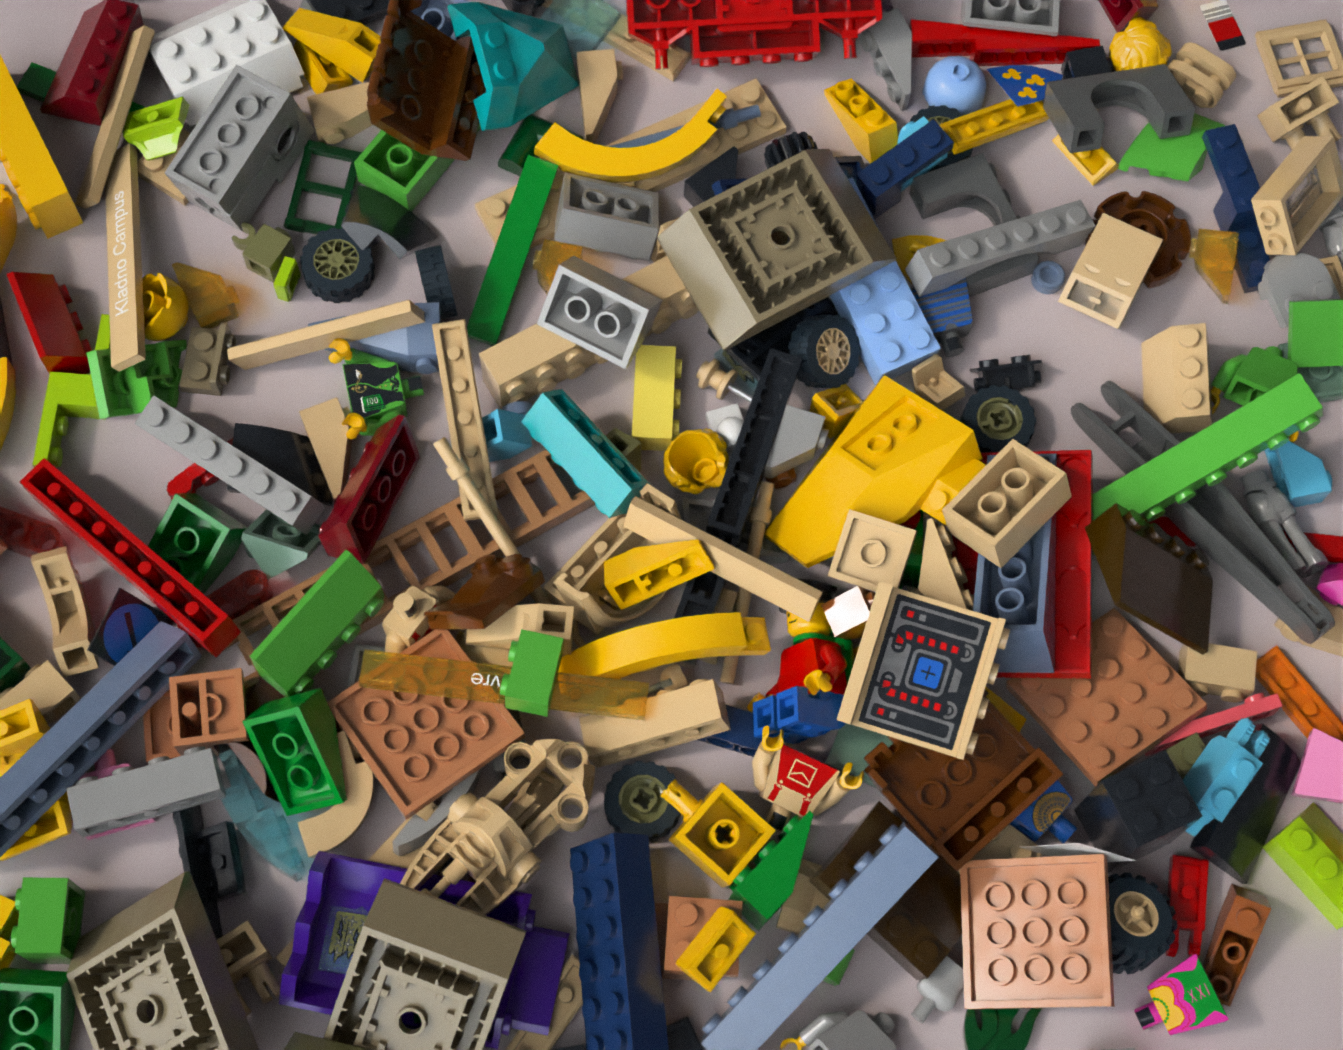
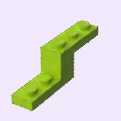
[32,314,110,467]

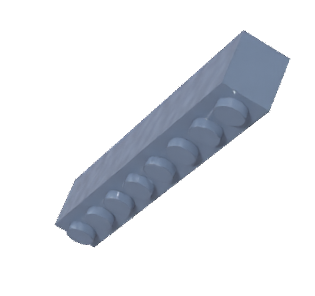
[0,621,202,857]
[701,822,938,1050]

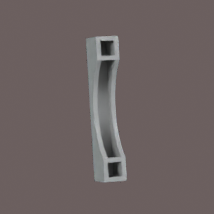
[905,200,1096,297]
[134,395,326,535]

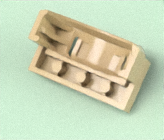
[543,483,682,635]

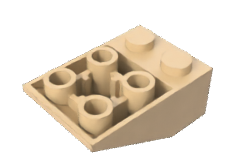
[1058,213,1163,329]
[918,518,974,611]

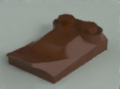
[424,554,545,629]

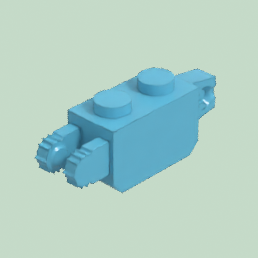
[1183,718,1270,836]

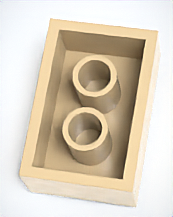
[942,439,1072,568]

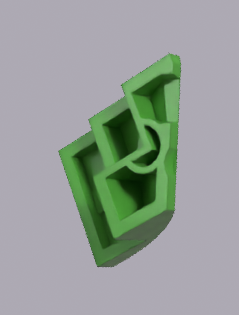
[1118,113,1225,181]
[87,340,187,419]

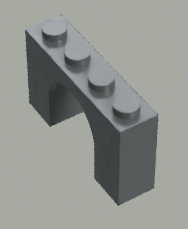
[1043,64,1195,153]
[909,153,1039,297]

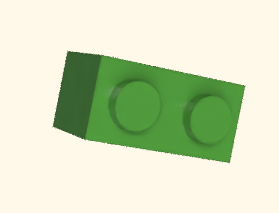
[500,629,564,717]

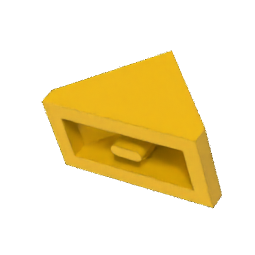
[809,384,863,439]

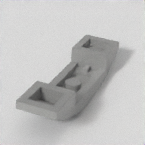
[392,767,483,856]

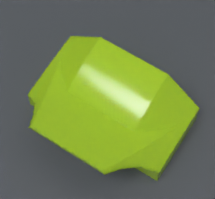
[123,96,190,161]

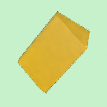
[293,40,353,94]
[1052,134,1119,186]
[675,906,756,993]

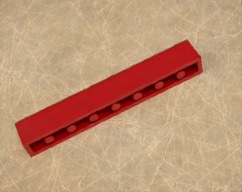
[19,458,241,658]

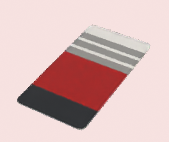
[1200,0,1246,51]

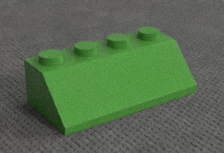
[250,550,385,697]

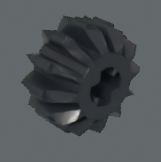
[764,132,818,169]

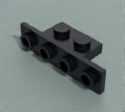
[173,805,247,940]

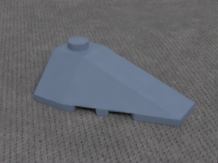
[308,302,442,374]

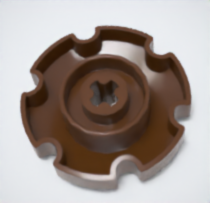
[1085,191,1191,289]

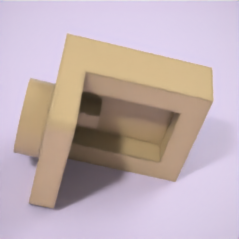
[911,354,965,410]

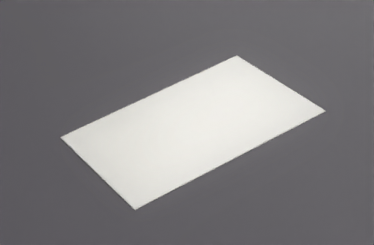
[1020,843,1136,862]

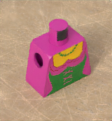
[1134,954,1229,1035]

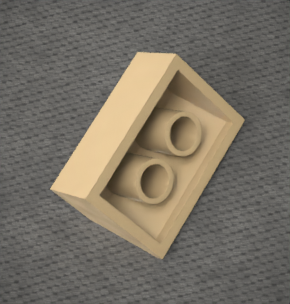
[1141,323,1213,433]

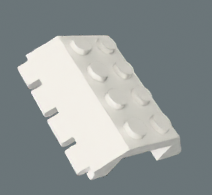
[148,0,305,130]

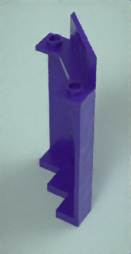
[279,851,570,1049]

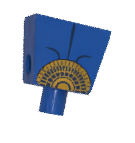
[1010,780,1078,844]

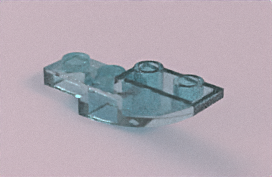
[219,749,305,882]

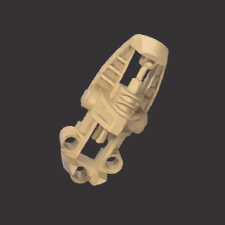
[400,739,595,916]

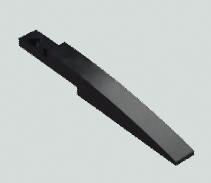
[674,348,802,670]

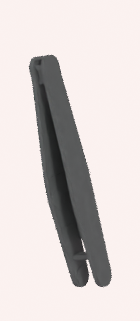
[1071,381,1335,644]

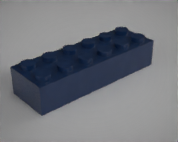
[570,833,669,1050]

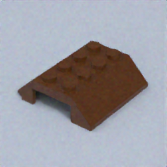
[367,0,486,161]
[863,690,1063,872]

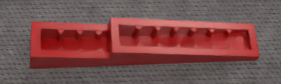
[909,19,1100,66]

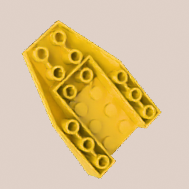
[764,375,982,568]

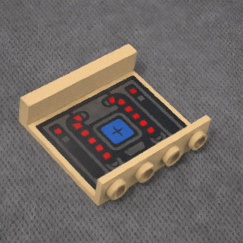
[837,581,1010,760]

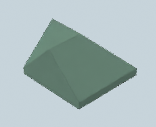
[241,509,321,580]

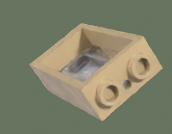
[1251,136,1343,256]

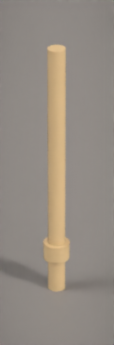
[433,436,553,605]
[720,482,774,684]

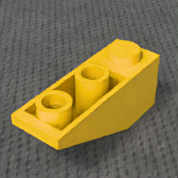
[283,8,381,83]
[824,78,898,164]

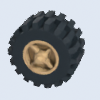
[1108,872,1177,975]

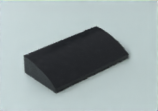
[1190,724,1301,884]

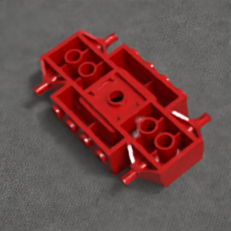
[626,0,882,70]

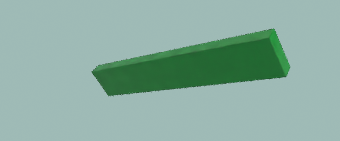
[467,155,559,346]

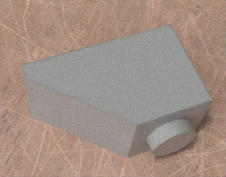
[764,404,829,478]

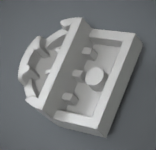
[1258,253,1341,328]

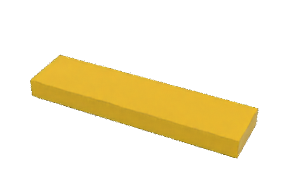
[940,99,1049,155]

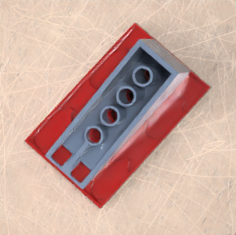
[952,450,1093,679]

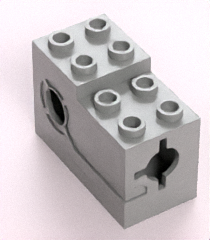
[165,64,315,231]

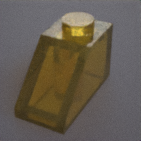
[1189,228,1239,304]
[532,239,583,295]
[172,262,240,329]

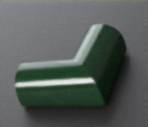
[498,114,584,176]

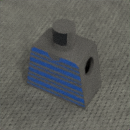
[910,278,973,357]

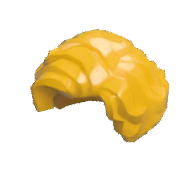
[1108,17,1172,71]
[663,428,729,494]

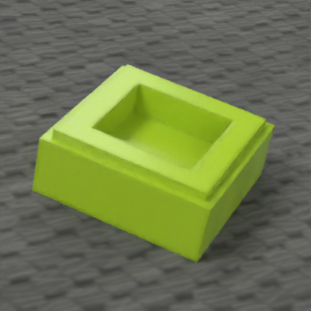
[273,256,301,302]

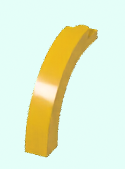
[534,88,727,183]
[557,612,771,696]

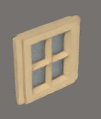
[1255,19,1343,98]

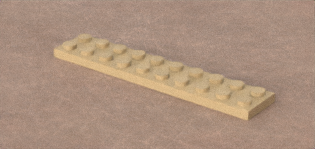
[475,78,786,249]

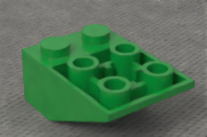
[728,811,814,931]

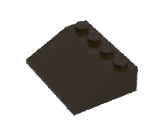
[1085,503,1213,655]
[809,801,962,980]

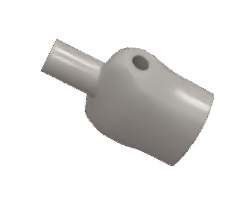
[911,956,964,1024]

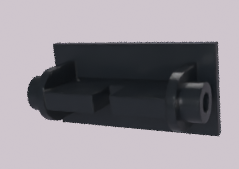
[970,354,1042,391]

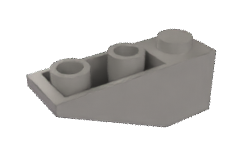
[860,8,912,111]

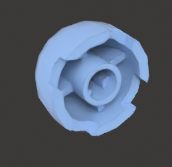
[922,55,986,115]

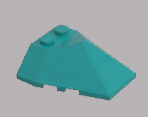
[447,2,579,131]

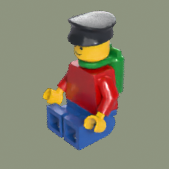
[747,578,854,744]

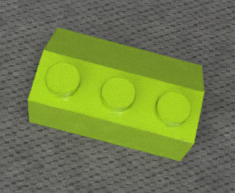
[1263,802,1343,930]

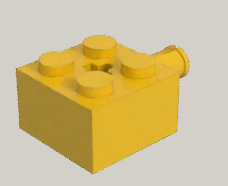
[660,779,776,888]

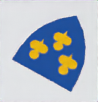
[986,65,1063,107]

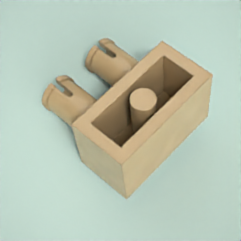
[1257,76,1343,150]
[217,920,281,1017]

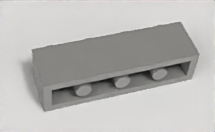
[66,746,226,837]

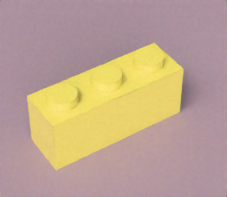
[632,345,682,451]

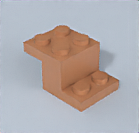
[143,668,249,764]
[655,896,743,981]

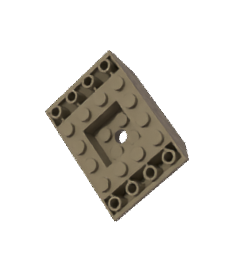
[657,149,897,351]
[66,871,259,1050]
[323,878,527,1050]

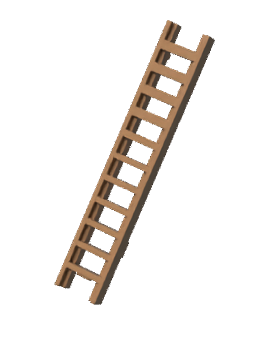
[210,449,595,698]

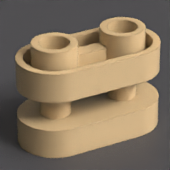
[1167,42,1236,108]

